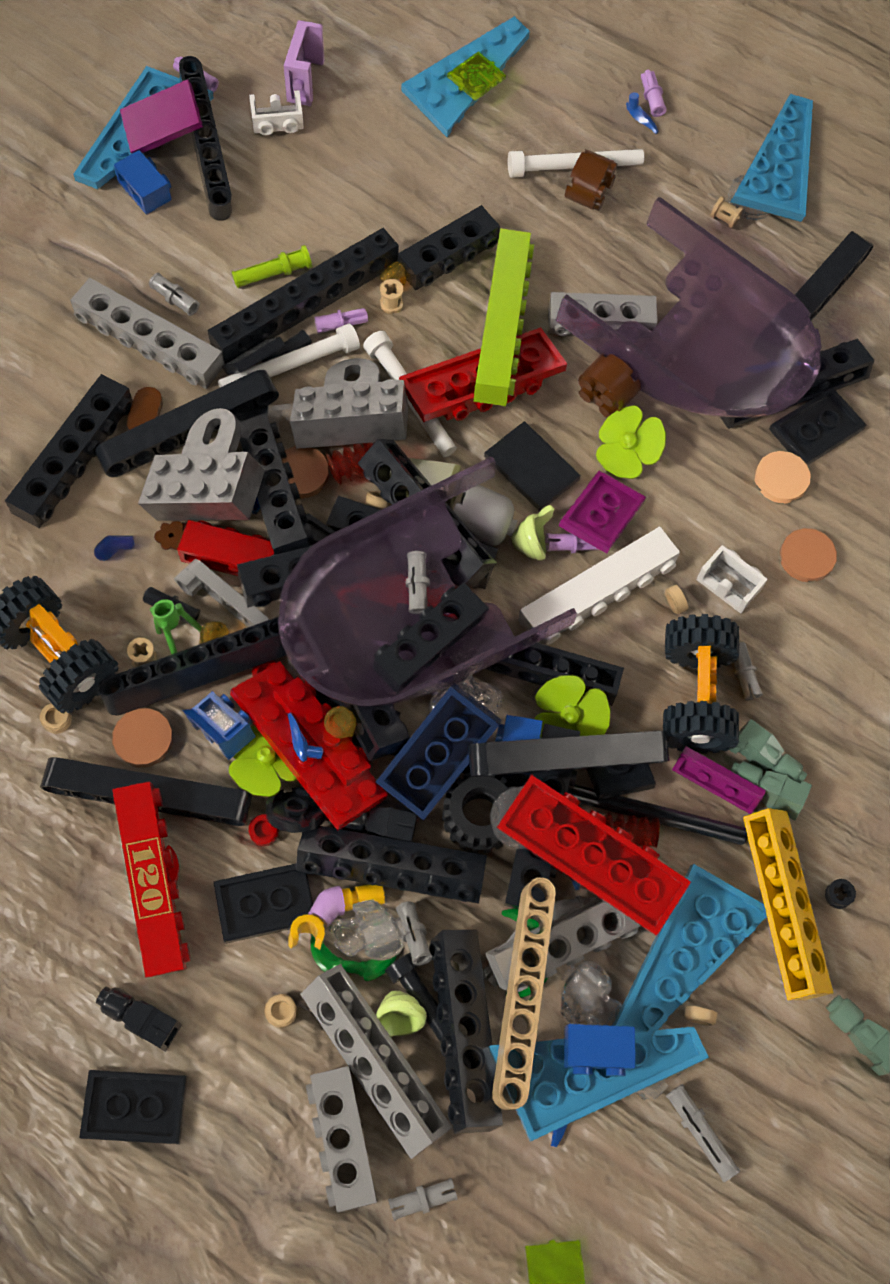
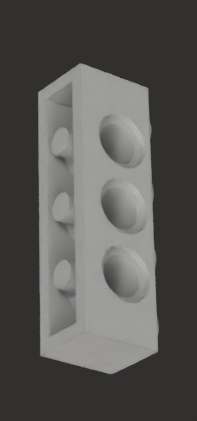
[548,292,657,339]
[306,1066,377,1213]

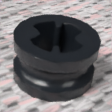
[825,879,856,909]

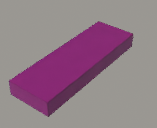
[672,746,766,814]

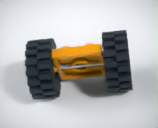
[0,576,119,714]
[663,614,739,754]

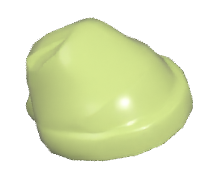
[511,505,554,561]
[376,991,427,1037]

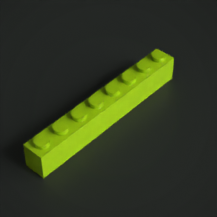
[473,228,535,406]

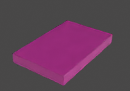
[120,79,203,154]
[559,470,646,554]

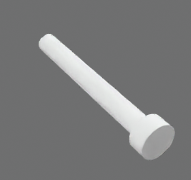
[508,149,644,178]
[218,323,360,387]
[363,331,457,457]

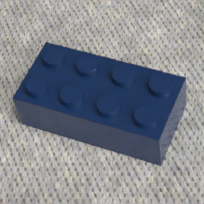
[376,682,502,820]

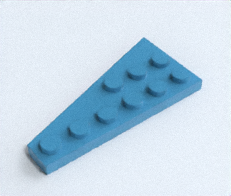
[401,16,530,137]
[73,66,214,190]
[730,94,813,222]
[613,864,767,1033]
[489,1027,709,1142]

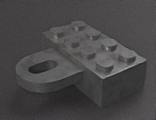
[290,358,408,449]
[138,408,265,521]

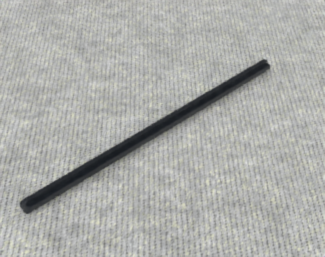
[337,723,748,845]

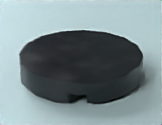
[266,787,326,833]

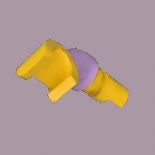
[288,885,385,950]

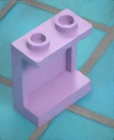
[284,20,324,106]

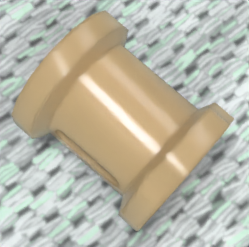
[710,196,744,229]
[380,279,403,314]
[127,637,157,668]

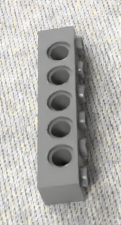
[70,278,224,389]
[485,897,640,992]
[301,964,453,1159]

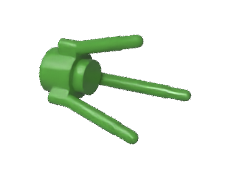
[150,600,204,654]

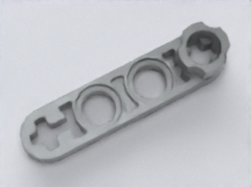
[174,559,270,627]

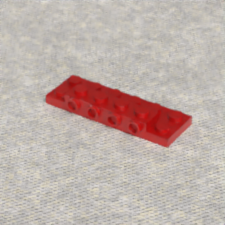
[399,327,567,423]
[230,661,388,831]
[496,775,691,936]

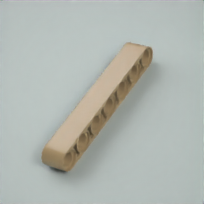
[492,878,556,1110]

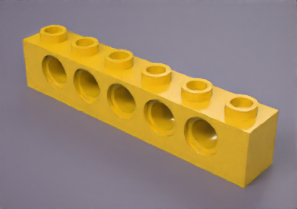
[743,808,834,1000]

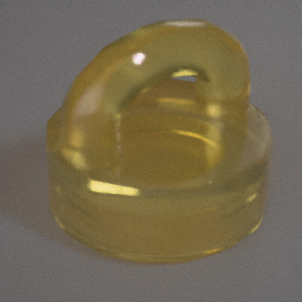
[380,262,406,288]
[199,621,229,644]
[324,706,356,739]

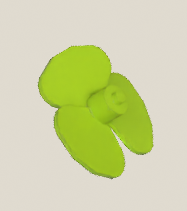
[596,405,666,479]
[534,675,611,738]
[229,725,297,797]

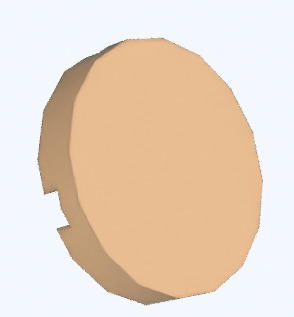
[755,451,811,504]

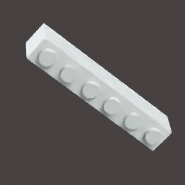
[518,527,680,645]

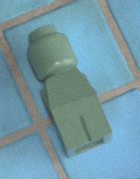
[730,719,807,783]
[730,762,812,820]
[826,995,890,1076]

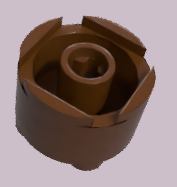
[565,149,617,211]
[578,353,641,418]

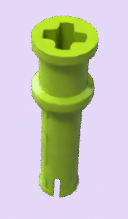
[231,245,312,288]

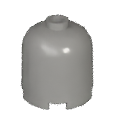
[453,480,518,547]

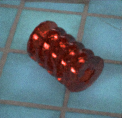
[326,442,375,486]
[597,811,660,848]

